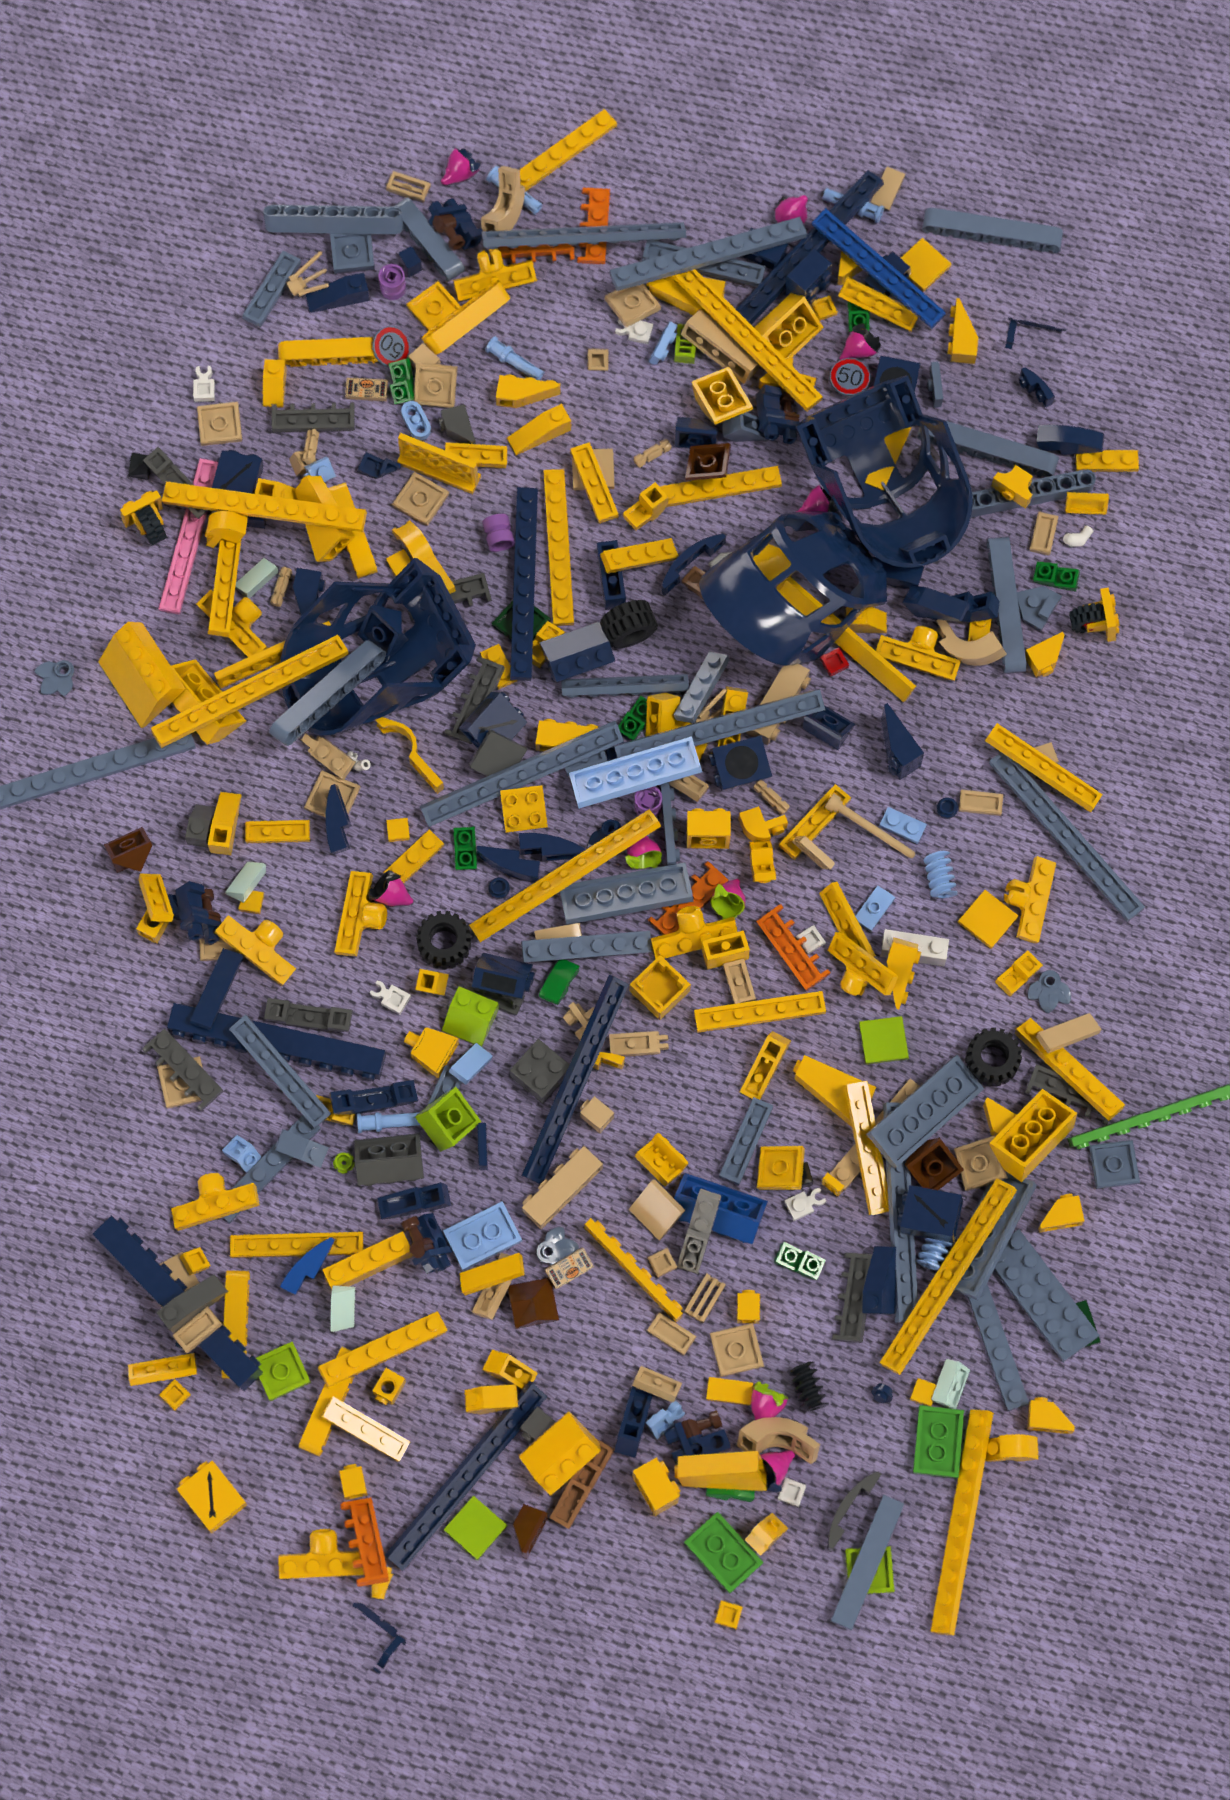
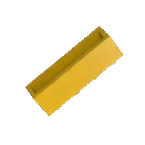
[322,1231,413,1290]

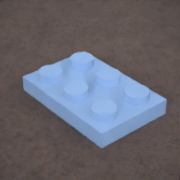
[443,1201,522,1271]

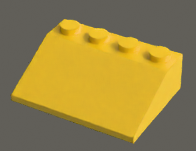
[98,621,185,728]

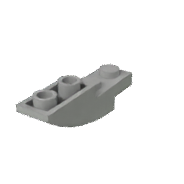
[677,1188,722,1274]

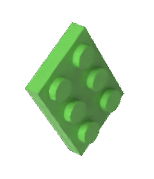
[913,1405,964,1479]
[684,1512,764,1594]

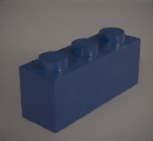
[596,540,626,610]

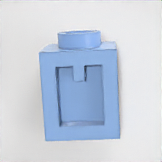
[304,456,336,482]
[222,1135,261,1172]

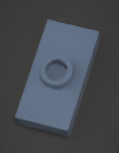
[927,362,943,408]

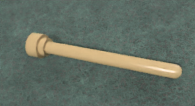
[824,793,915,858]

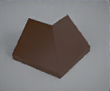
[685,443,731,481]
[104,827,152,873]
[905,1137,964,1190]
[508,1278,559,1329]
[513,1504,548,1560]

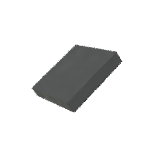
[469,729,527,776]

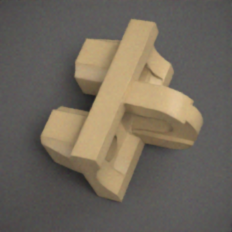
[563,1002,595,1040]

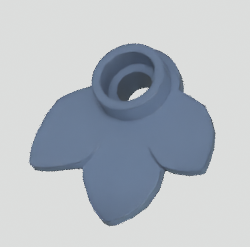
[34,660,75,696]
[1028,970,1071,1013]
[536,1227,579,1265]

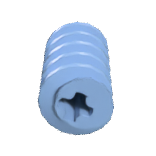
[924,851,958,898]
[916,1236,957,1270]

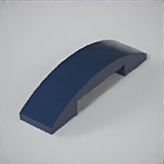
[662,534,726,596]
[329,1080,418,1115]

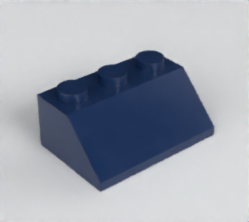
[539,621,616,682]

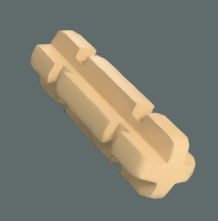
[302,429,319,465]
[634,439,671,467]
[270,567,292,607]
[753,780,790,814]

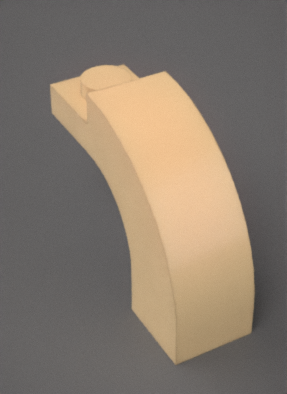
[481,166,525,231]
[936,620,1007,666]
[736,1417,820,1464]

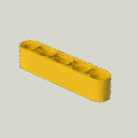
[421,280,510,355]
[278,337,378,367]
[328,482,378,579]
[222,1270,250,1379]
[299,1347,355,1456]

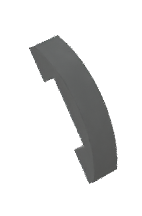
[143,447,208,519]
[264,998,353,1032]
[828,1472,881,1552]

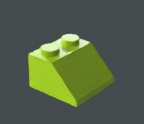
[442,986,499,1047]
[415,1087,482,1152]

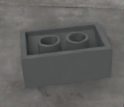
[354,1133,424,1186]

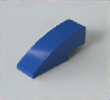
[280,1237,336,1295]

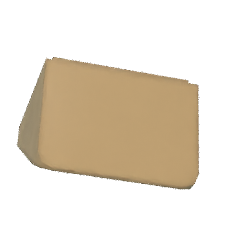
[588,349,608,370]
[289,451,316,476]

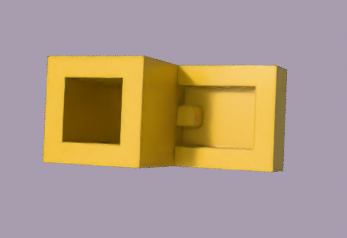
[623,482,669,531]
[205,511,248,548]
[738,806,788,842]
[749,840,776,883]
[986,1434,1039,1462]

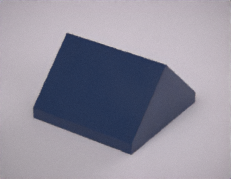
[802,705,855,750]

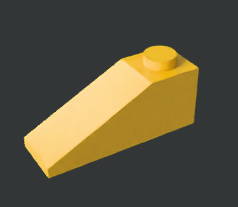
[507,404,571,455]
[740,1031,791,1100]

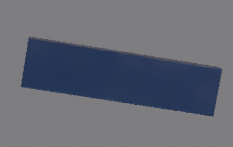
[190,948,244,1031]

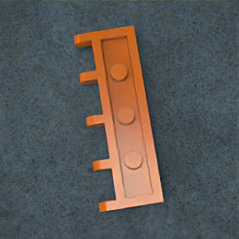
[577,188,610,265]
[496,243,575,264]
[648,861,729,935]
[756,904,831,991]
[340,1497,389,1587]

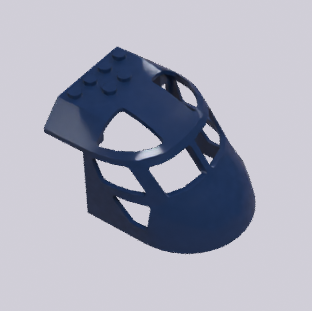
[795,375,973,568]
[699,511,887,666]
[280,558,476,735]

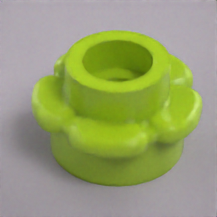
[333,1152,355,1174]

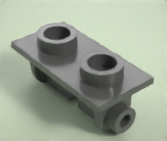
[479,989,525,1015]

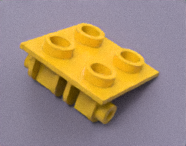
[500,785,548,833]

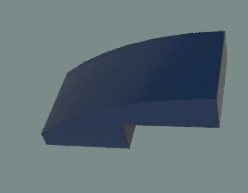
[1018,367,1055,408]

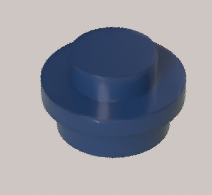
[937,797,958,819]
[488,877,510,899]
[871,1383,893,1403]

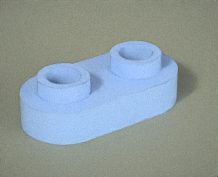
[401,401,431,440]

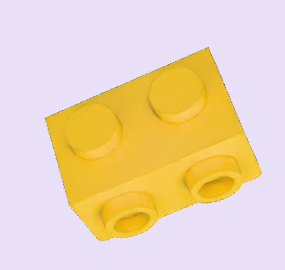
[634,1133,688,1187]

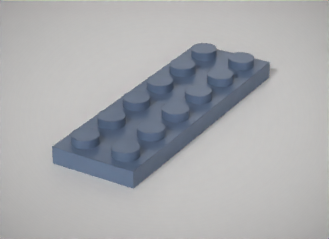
[560,862,693,925]
[867,1055,984,1169]
[954,1172,1037,1300]
[994,1229,1100,1362]

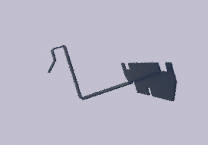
[1005,317,1067,349]
[352,1603,406,1674]

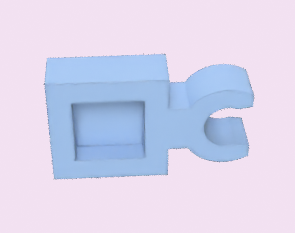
[645,1401,685,1439]

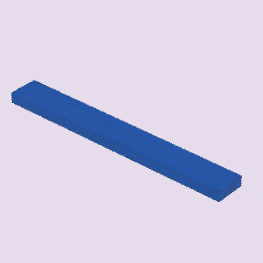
[812,208,946,329]

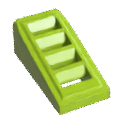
[674,324,696,364]

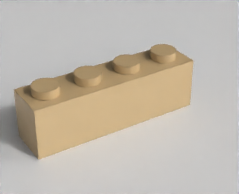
[681,309,760,384]
[746,664,811,745]
[522,1146,603,1230]

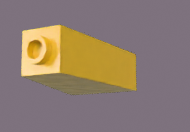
[646,276,726,319]
[295,475,355,562]
[793,1055,876,1127]
[674,1451,767,1491]

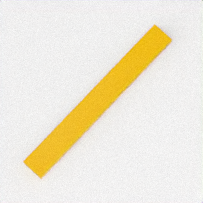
[779,577,916,702]

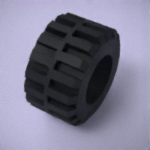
[600,600,658,648]
[416,911,471,970]
[965,1027,1022,1087]

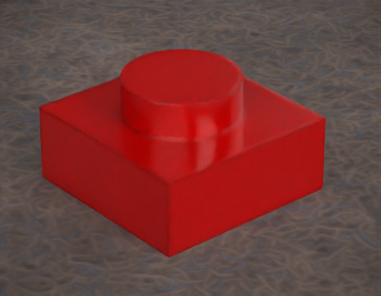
[820,647,849,677]

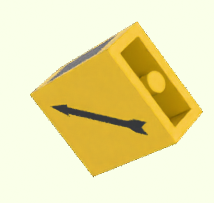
[177,1460,247,1534]

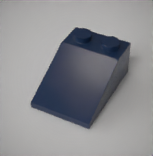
[881,703,924,780]

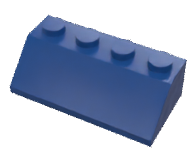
[674,1173,768,1245]

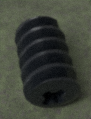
[789,1361,829,1411]

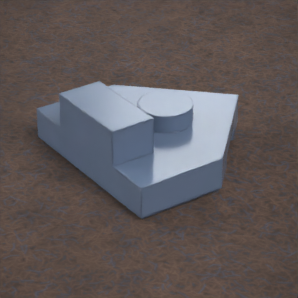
[1017,586,1062,632]

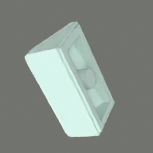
[235,558,278,598]
[225,862,266,903]
[330,1286,355,1332]
[932,1359,970,1409]

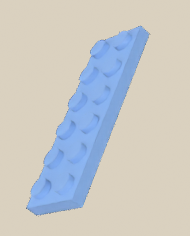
[569,736,702,809]

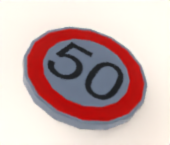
[372,326,410,367]
[830,358,870,396]

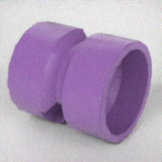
[378,264,406,300]
[482,514,515,552]
[634,786,662,818]

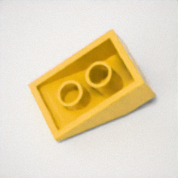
[691,367,753,425]

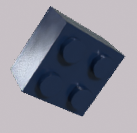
[785,249,832,305]

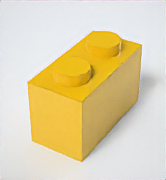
[701,930,750,970]

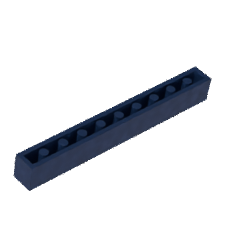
[167,1003,386,1081]
[93,1215,264,1391]

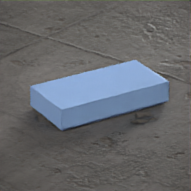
[449,1043,493,1085]

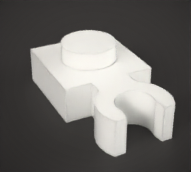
[615,319,653,345]
[193,366,215,402]
[370,981,411,1015]
[784,1188,826,1221]

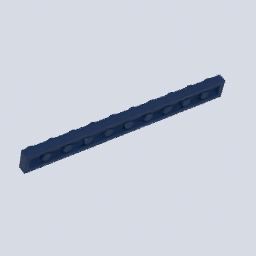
[736,170,884,325]
[510,487,538,681]
[521,975,629,1184]
[384,1381,548,1571]

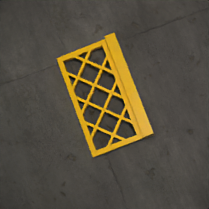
[397,433,481,494]

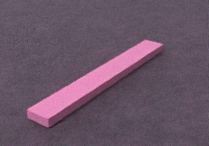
[159,458,218,615]

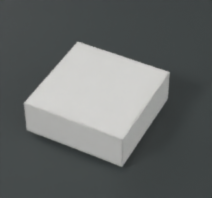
[796,925,826,955]
[778,1477,806,1507]

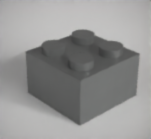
[510,1039,570,1104]

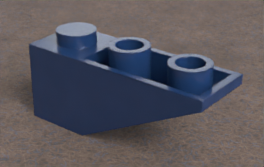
[293,568,326,622]

